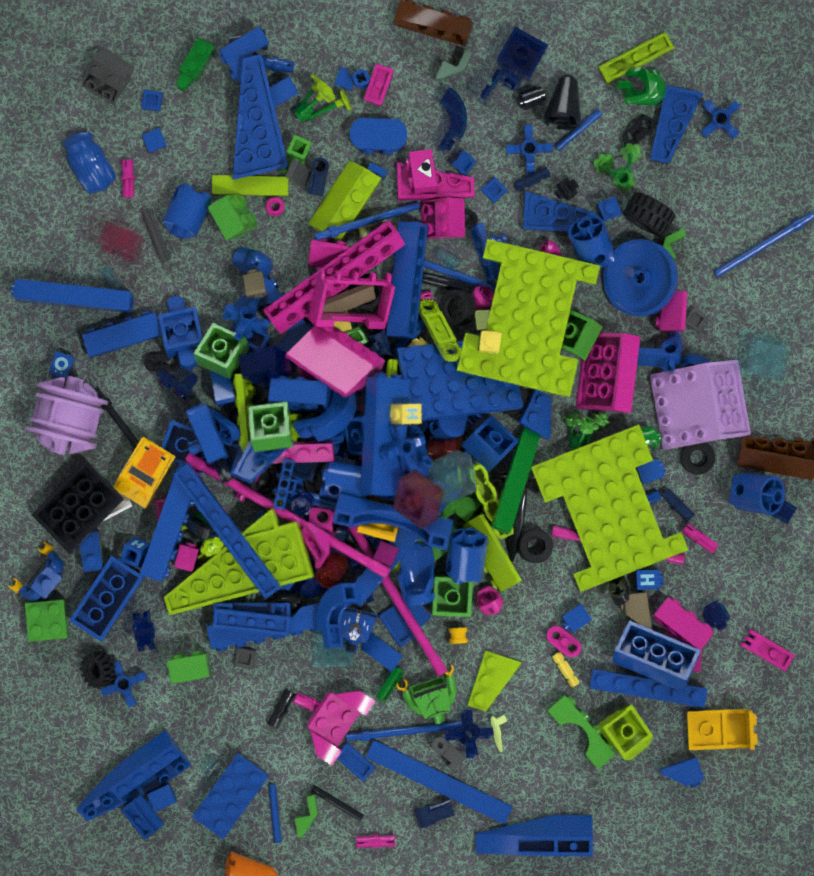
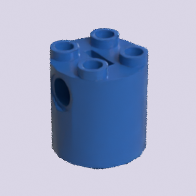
[162,184,212,239]
[568,216,614,268]
[319,461,371,500]
[729,473,785,515]
[445,528,488,584]

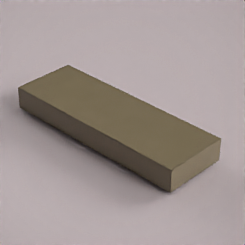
[322,285,376,313]

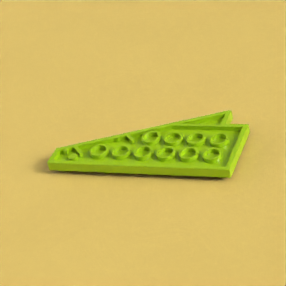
[164,508,315,615]

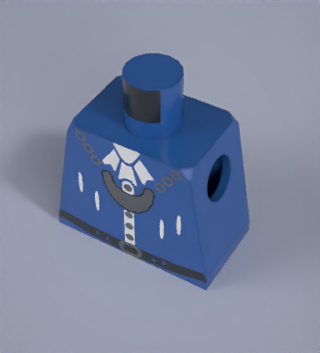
[341,607,377,654]

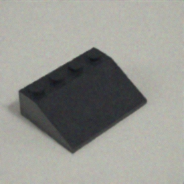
[32,460,124,554]

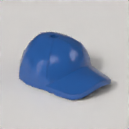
[232,247,273,278]

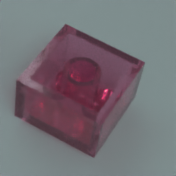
[98,222,146,262]
[393,470,444,529]

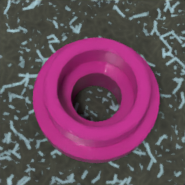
[265,197,285,216]

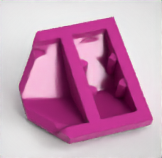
[301,522,330,569]

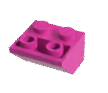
[421,197,465,239]
[308,239,350,269]

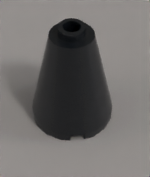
[543,75,581,130]

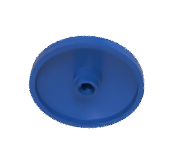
[603,239,678,316]

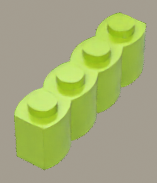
[465,462,513,540]

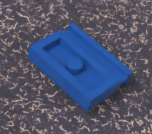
[121,794,164,840]

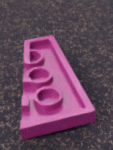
[397,162,475,201]

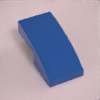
[361,634,403,671]

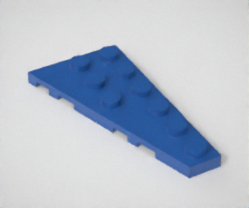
[233,54,288,180]

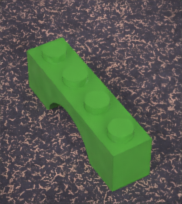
[547,695,615,769]

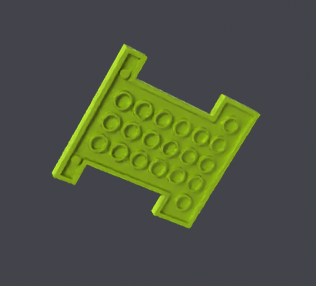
[457,239,600,397]
[531,424,688,592]

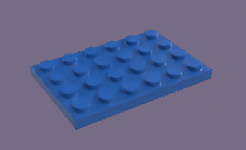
[396,340,523,421]

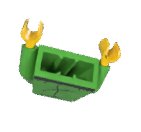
[396,664,457,724]

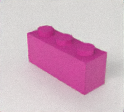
[652,597,714,650]

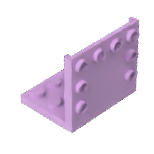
[650,360,751,450]

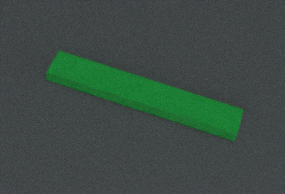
[491,428,540,535]

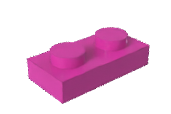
[364,64,394,107]

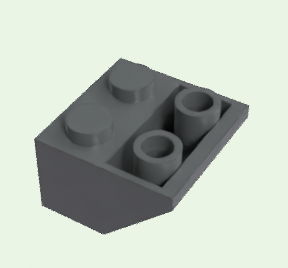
[82,48,135,105]

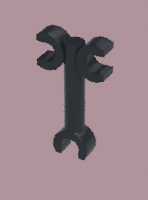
[490,464,539,493]

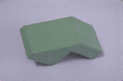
[435,50,472,82]

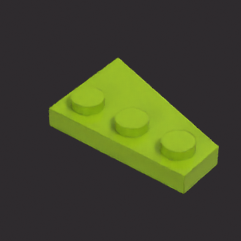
[467,650,522,712]

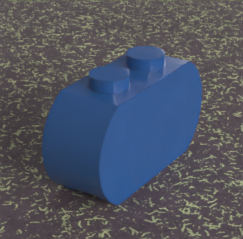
[350,118,407,155]
[428,416,468,441]

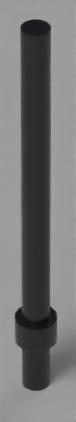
[94,386,166,480]

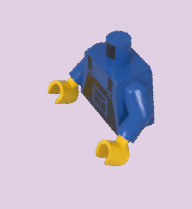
[8,541,64,602]

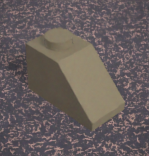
[243,269,268,300]
[620,592,652,630]

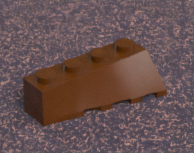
[393,0,473,47]
[737,437,814,480]

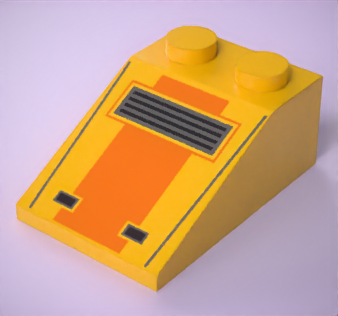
[114,436,176,508]

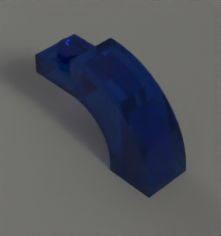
[438,87,467,153]

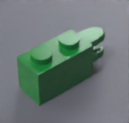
[177,37,216,91]

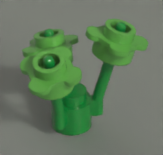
[563,411,611,450]

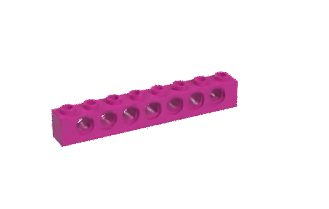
[263,220,406,334]

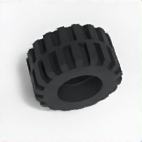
[623,192,676,236]

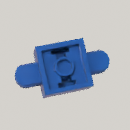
[158,296,203,370]

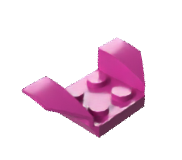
[307,691,375,765]

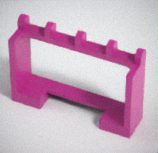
[309,270,395,329]

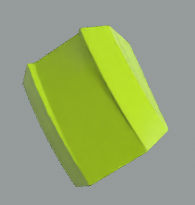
[597,704,653,760]

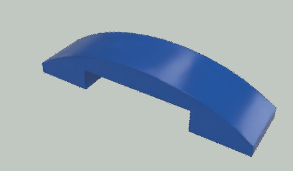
[213,602,291,616]

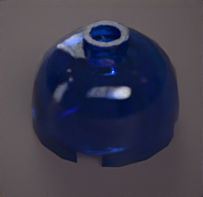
[293,559,329,598]

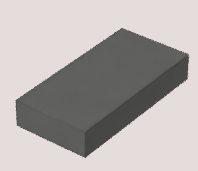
[285,159,311,189]

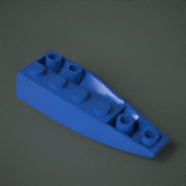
[77,730,191,821]
[476,815,593,856]

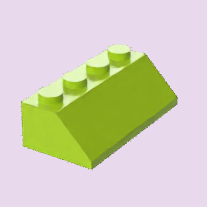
[308,160,381,242]
[462,513,522,592]

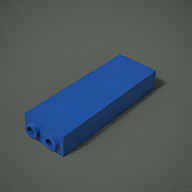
[11,279,134,314]
[360,373,410,496]

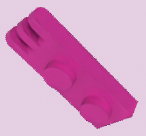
[740,629,795,672]

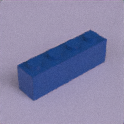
[82,311,162,358]

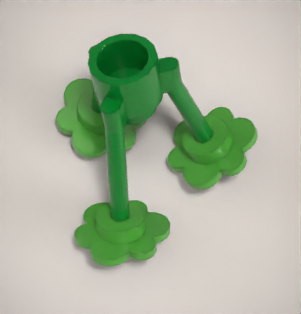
[593,143,642,193]

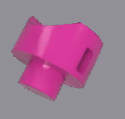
[476,586,503,615]

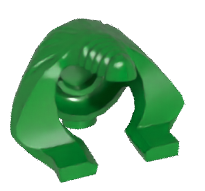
[615,67,666,106]

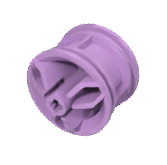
[24,376,108,455]

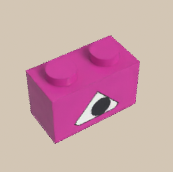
[406,149,437,194]

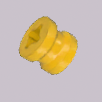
[448,627,468,644]

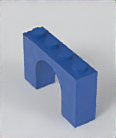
[219,25,299,108]
[232,277,314,365]

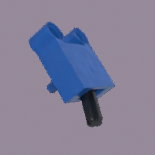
[186,403,232,483]

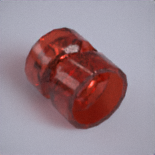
[428,438,461,465]
[316,553,348,588]

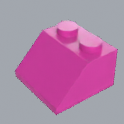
[655,291,687,333]

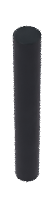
[311,785,364,821]

